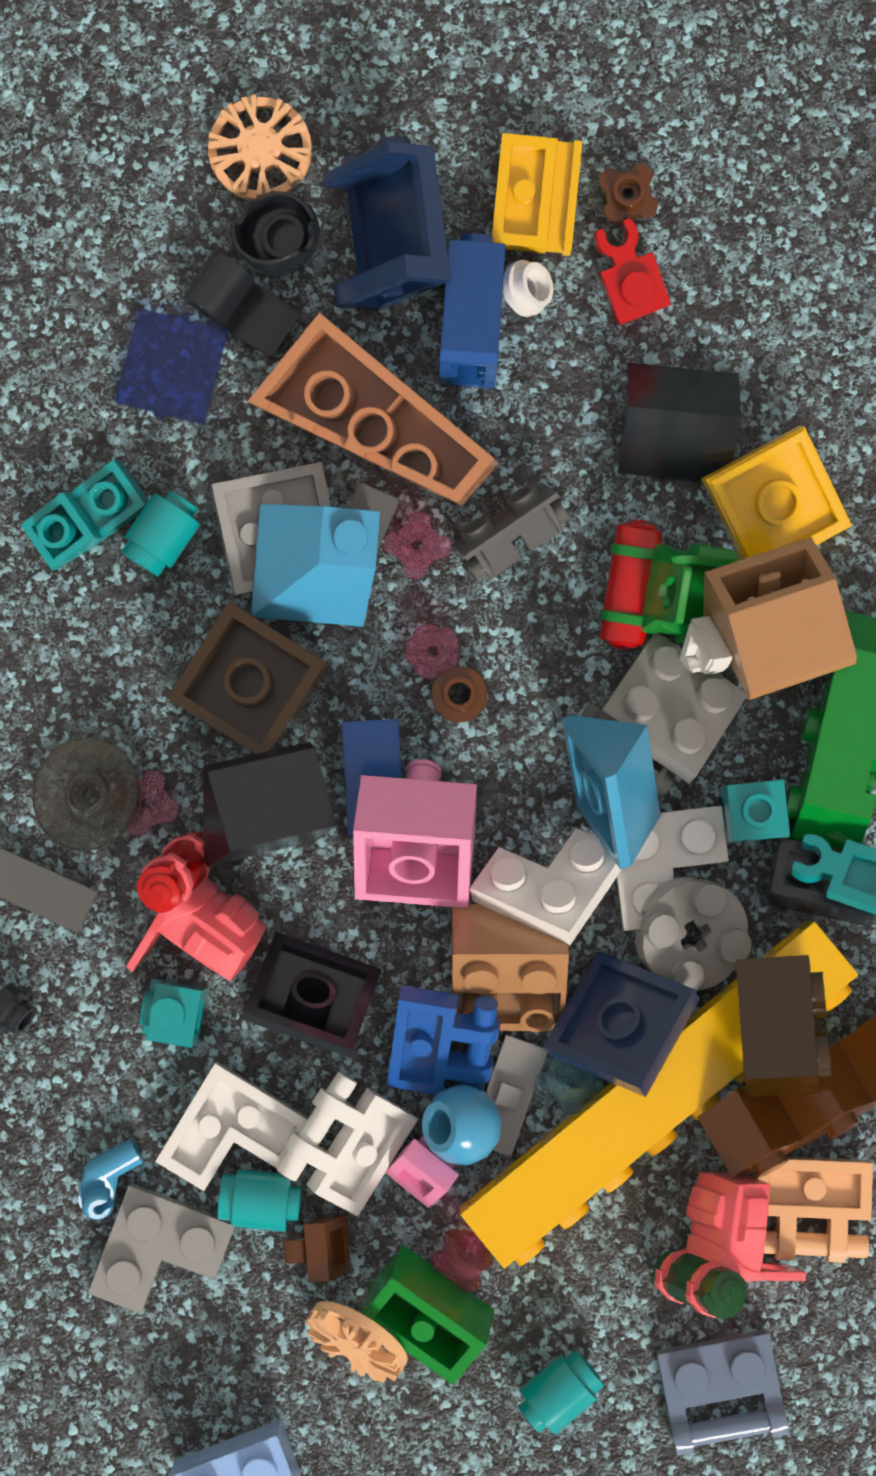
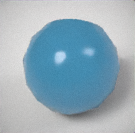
[422,1085,502,1165]

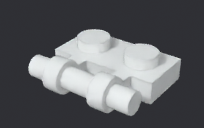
[277,1071,418,1216]

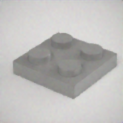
[597,633,747,784]

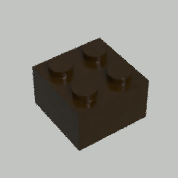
[167,602,329,754]
[736,955,832,1097]

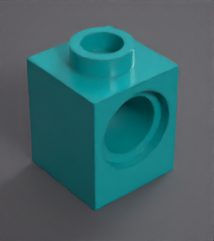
[718,779,790,843]

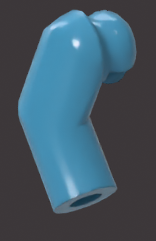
[78,1138,144,1220]

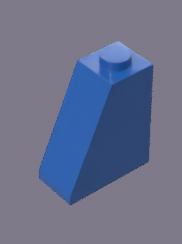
[439,233,506,389]

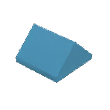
[562,715,661,870]

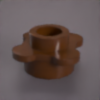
[598,164,658,224]

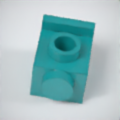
[140,978,208,1048]

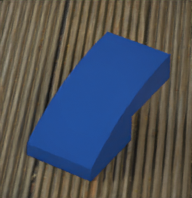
[342,719,402,836]

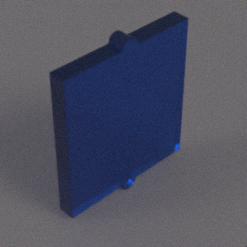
[115,308,229,426]

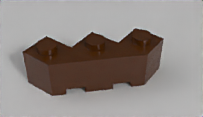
[698,1015,876,1178]

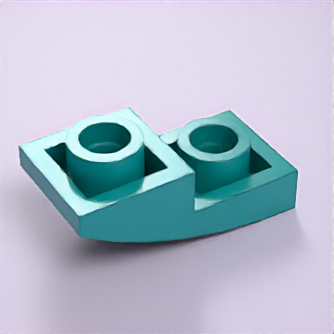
[20,459,149,571]

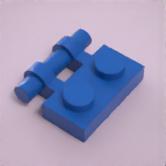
[387,985,501,1095]

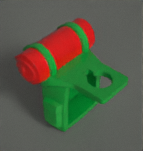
[599,519,743,649]

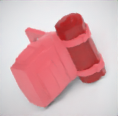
[126,831,267,981]

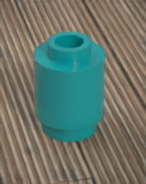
[121,490,200,577]
[218,1169,302,1232]
[518,1349,605,1435]

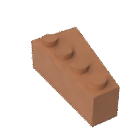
[248,312,499,507]

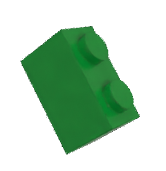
[361,1244,495,1385]

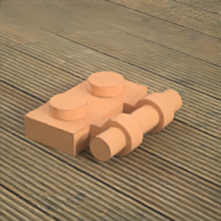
[755,1156,873,1263]

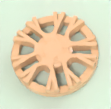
[208,95,312,200]
[305,1301,408,1383]

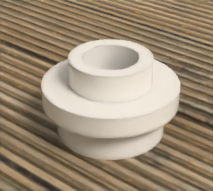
[503,260,553,317]

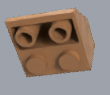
[703,537,857,700]
[452,904,569,1032]

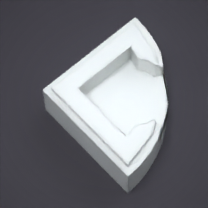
[679,616,733,674]

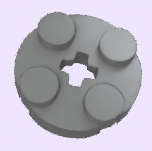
[635,877,752,992]

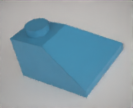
[251,504,380,627]

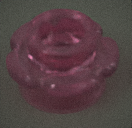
[404,623,459,679]

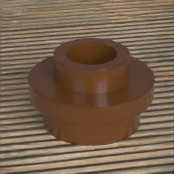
[431,666,487,723]

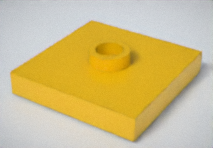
[702,426,852,559]

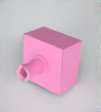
[353,759,477,908]

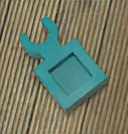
[792,834,876,915]

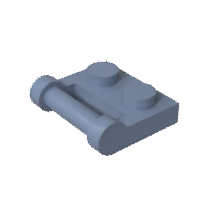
[655,1329,789,1456]

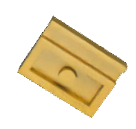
[492,133,583,256]

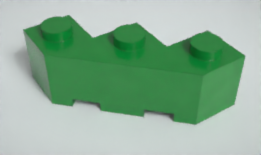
[786,611,876,851]

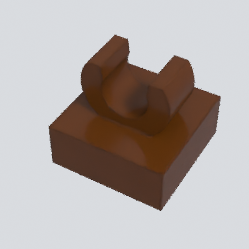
[283,1214,351,1282]

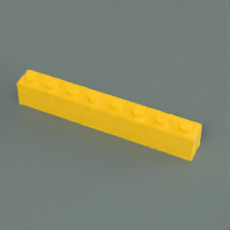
[460,920,858,1269]

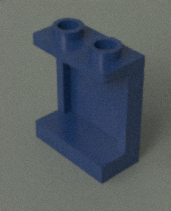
[322,136,451,311]

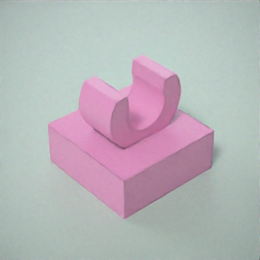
[385,1135,459,1208]

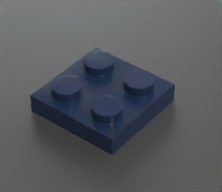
[543,951,700,1097]

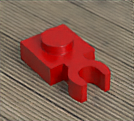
[593,218,672,325]

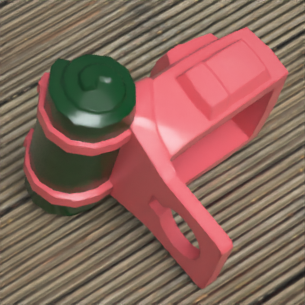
[650,1171,806,1319]

